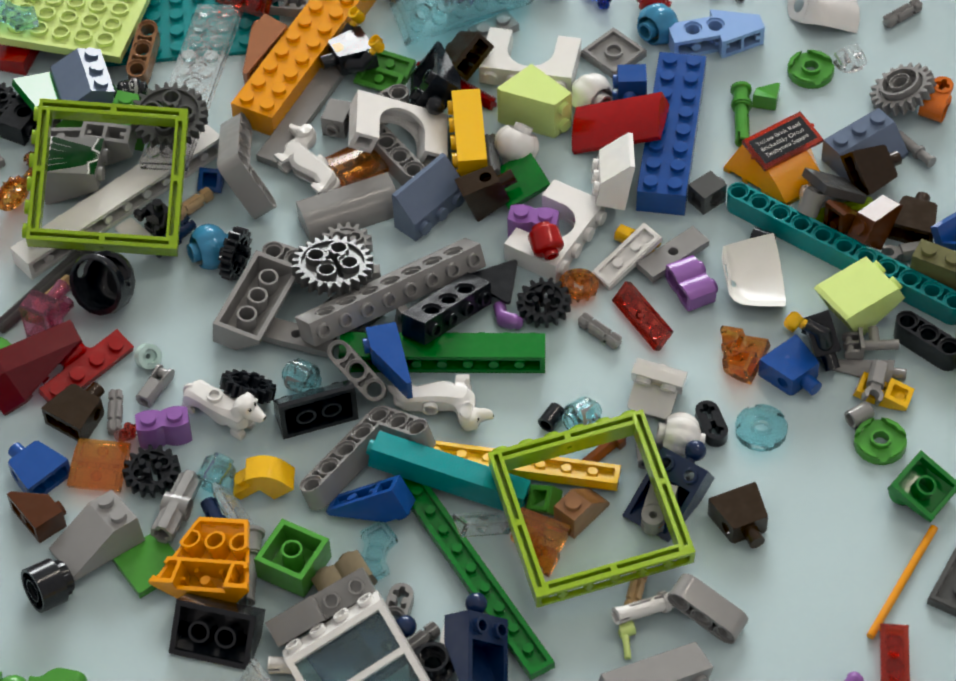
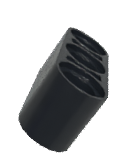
[893,310,956,371]

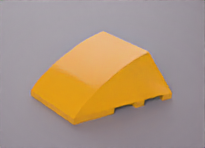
[723,122,820,205]
[148,517,250,603]

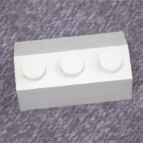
[591,132,635,210]

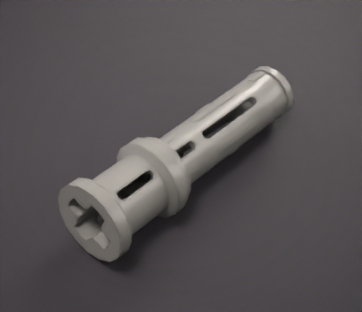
[238,525,265,606]

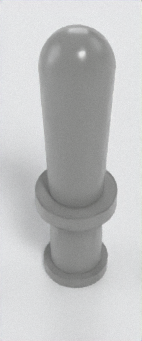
[899,131,936,168]

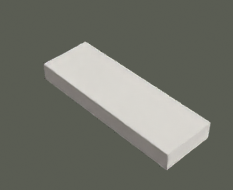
[591,223,662,291]

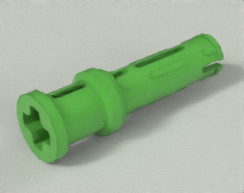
[731,81,752,147]

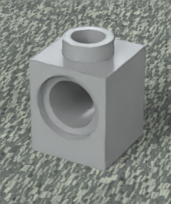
[321,98,351,139]

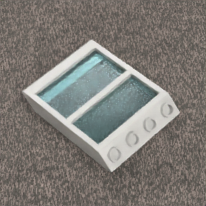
[282,590,431,681]

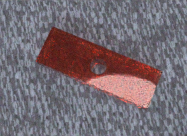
[612,281,674,351]

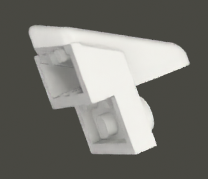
[627,358,687,420]

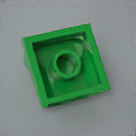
[887,450,956,522]

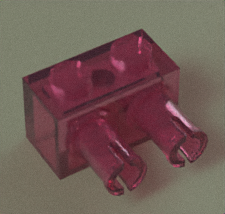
[19,279,74,338]

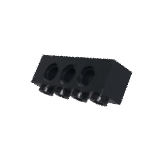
[401,272,492,345]

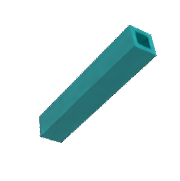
[366,430,531,511]

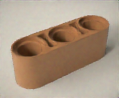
[126,20,161,85]

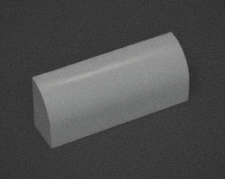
[296,172,396,243]

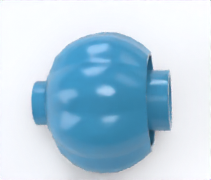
[637,3,679,45]
[186,224,228,270]

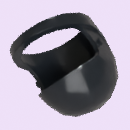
[69,250,135,316]

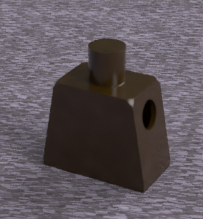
[445,31,494,81]
[840,145,902,196]
[455,165,517,222]
[887,192,938,243]
[41,382,105,445]
[708,482,768,548]

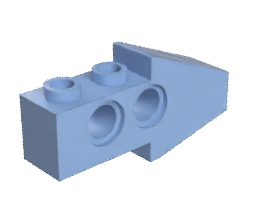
[668,9,765,58]

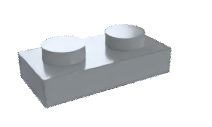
[468,10,519,39]

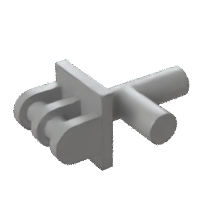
[842,326,899,360]

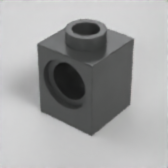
[687,171,727,215]

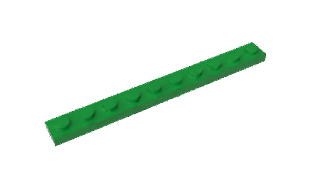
[402,478,555,680]

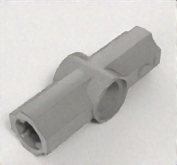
[151,470,201,544]

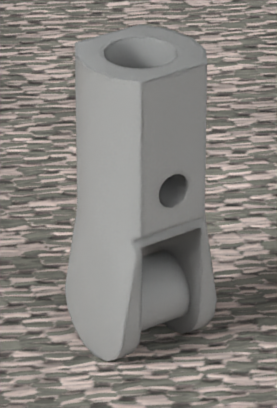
[136,364,175,408]

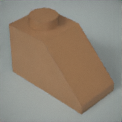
[554,488,610,539]

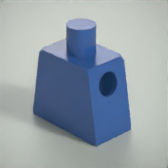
[758,334,822,395]
[8,441,72,494]

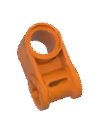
[918,76,954,123]

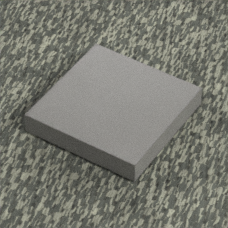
[581,27,647,78]

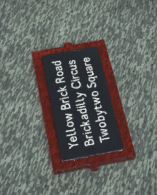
[742,112,824,171]

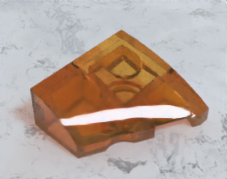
[720,325,771,384]
[511,507,571,577]

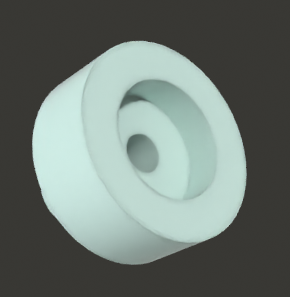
[134,343,162,370]

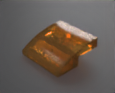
[325,147,390,187]
[67,438,131,493]

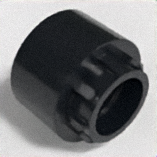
[21,558,75,613]
[408,642,458,681]

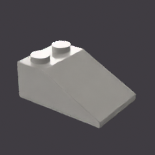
[49,490,145,581]

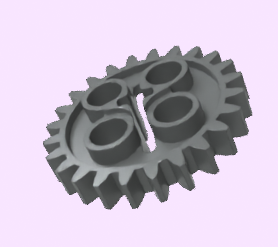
[131,82,208,150]
[292,235,374,297]

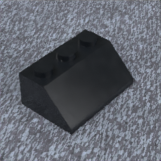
[273,380,359,440]
[168,593,266,670]

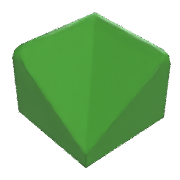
[752,83,780,111]
[526,484,563,516]

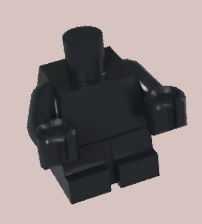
[133,199,168,237]

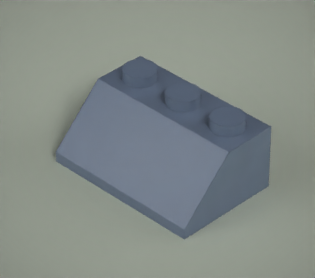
[50,47,115,103]
[821,108,908,182]
[392,153,465,241]

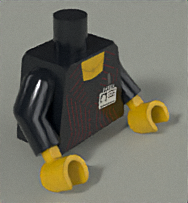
[319,6,385,76]
[784,310,841,372]

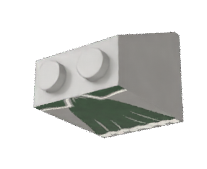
[44,136,110,205]

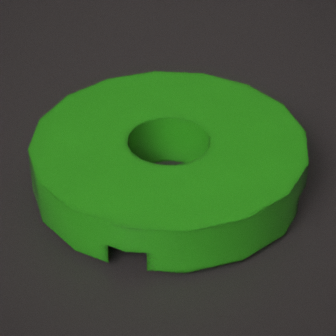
[787,50,835,89]
[854,417,907,465]

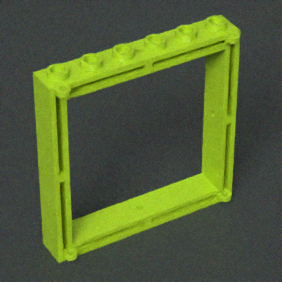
[22,98,189,257]
[488,409,696,608]

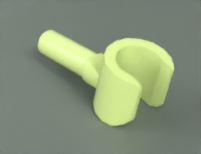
[618,620,636,660]

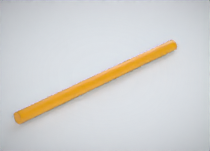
[867,525,938,639]

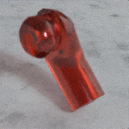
[114,422,137,442]

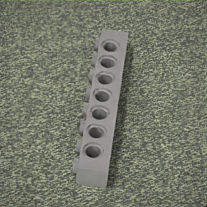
[295,238,486,347]

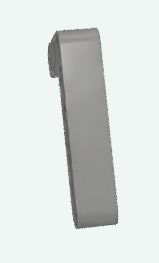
[349,84,424,186]
[217,112,277,219]
[299,406,436,511]

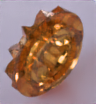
[0,175,29,211]
[559,268,599,303]

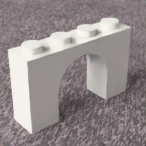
[479,27,581,92]
[348,89,448,167]
[504,179,607,282]

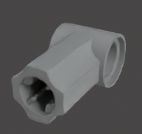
[797,183,827,218]

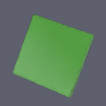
[112,534,175,598]

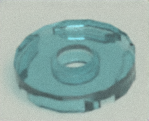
[735,404,788,452]

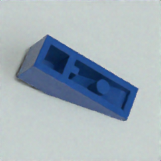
[362,322,413,399]
[326,475,416,522]

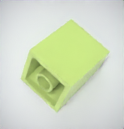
[497,64,572,138]
[814,256,905,336]

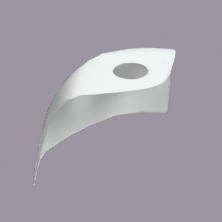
[787,0,860,33]
[722,233,786,307]

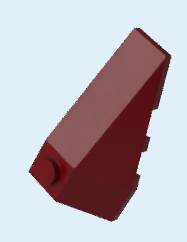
[0,320,83,416]

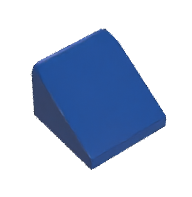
[197,167,225,193]

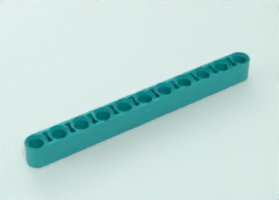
[726,182,956,325]

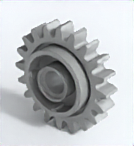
[869,63,936,116]

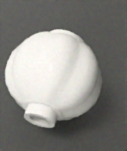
[571,73,613,110]
[494,122,539,164]
[655,412,706,458]

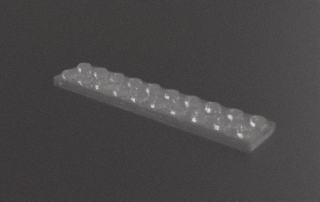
[139,4,243,171]

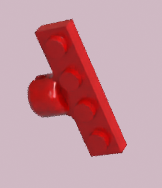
[38,329,134,402]

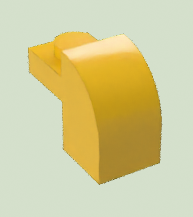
[233,455,295,500]

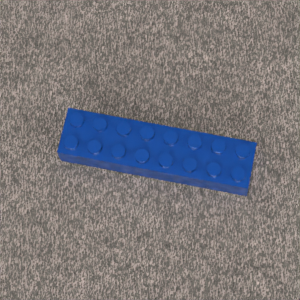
[636,52,706,216]

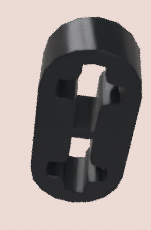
[695,400,728,447]

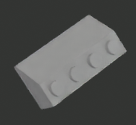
[213,250,295,350]

